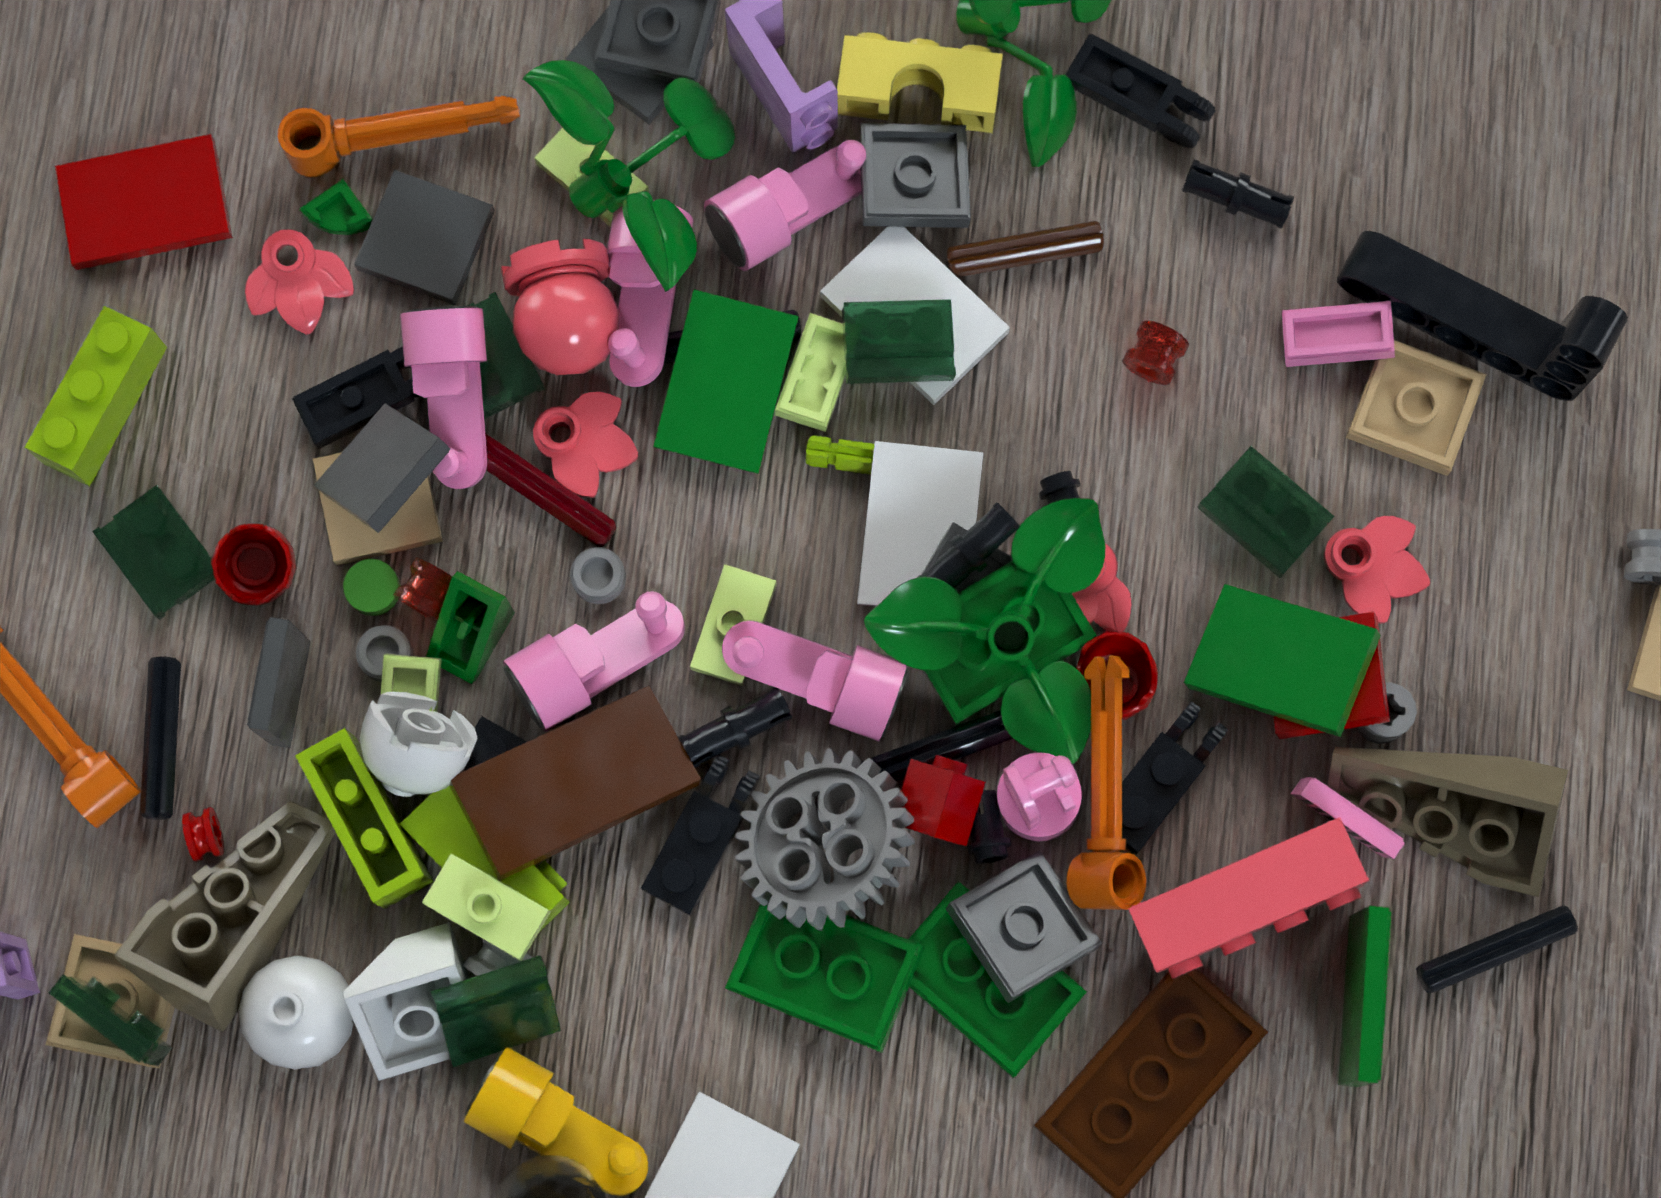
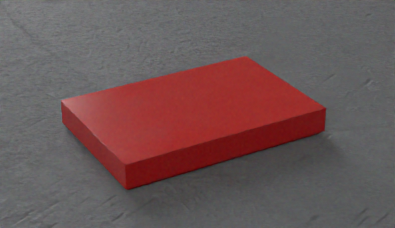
[55,134,233,270]

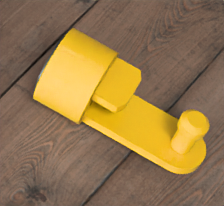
[463,1046,649,1196]

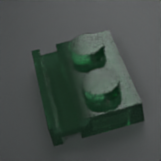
[467,292,545,419]
[842,299,956,384]
[1197,446,1335,578]
[92,485,215,620]
[431,955,561,1067]
[49,974,172,1066]

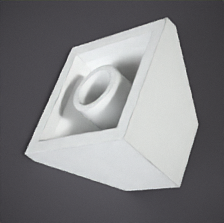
[343,923,487,1081]

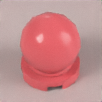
[501,239,620,375]

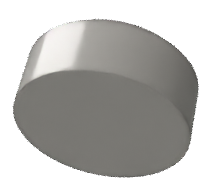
[570,547,626,604]
[356,625,414,682]

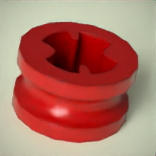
[182,807,224,862]

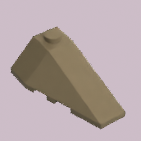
[1327,747,1568,897]
[115,801,336,1032]

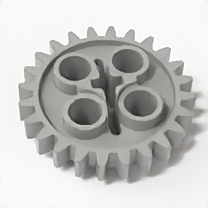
[735,748,915,930]

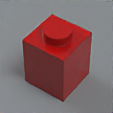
[901,755,986,846]

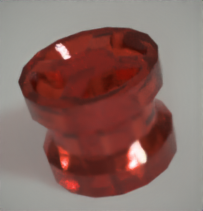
[1122,320,1189,385]
[393,557,452,622]

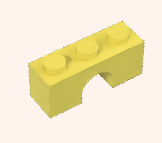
[837,32,1003,133]

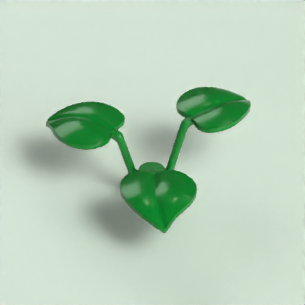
[956,0,1111,167]
[523,60,735,292]
[864,498,1106,764]

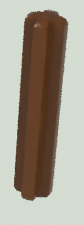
[946,221,1104,277]

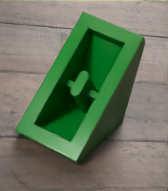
[425,571,515,684]

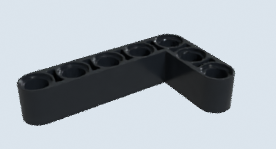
[1337,231,1628,401]

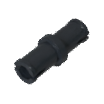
[1182,159,1294,229]
[918,502,1020,589]
[678,687,792,768]

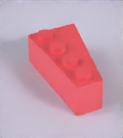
[1128,817,1369,979]

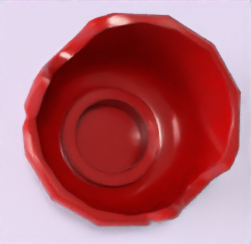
[211,524,297,606]
[1076,631,1158,720]

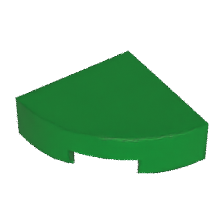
[299,179,373,235]

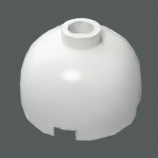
[360,692,478,797]
[238,955,354,1070]

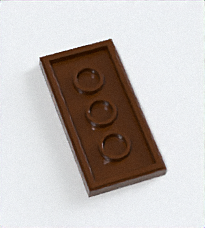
[449,685,701,881]
[1033,969,1268,1198]

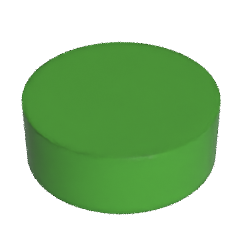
[343,559,401,616]

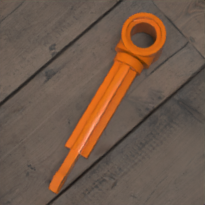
[278,96,520,177]
[0,626,141,828]
[1066,656,1146,910]

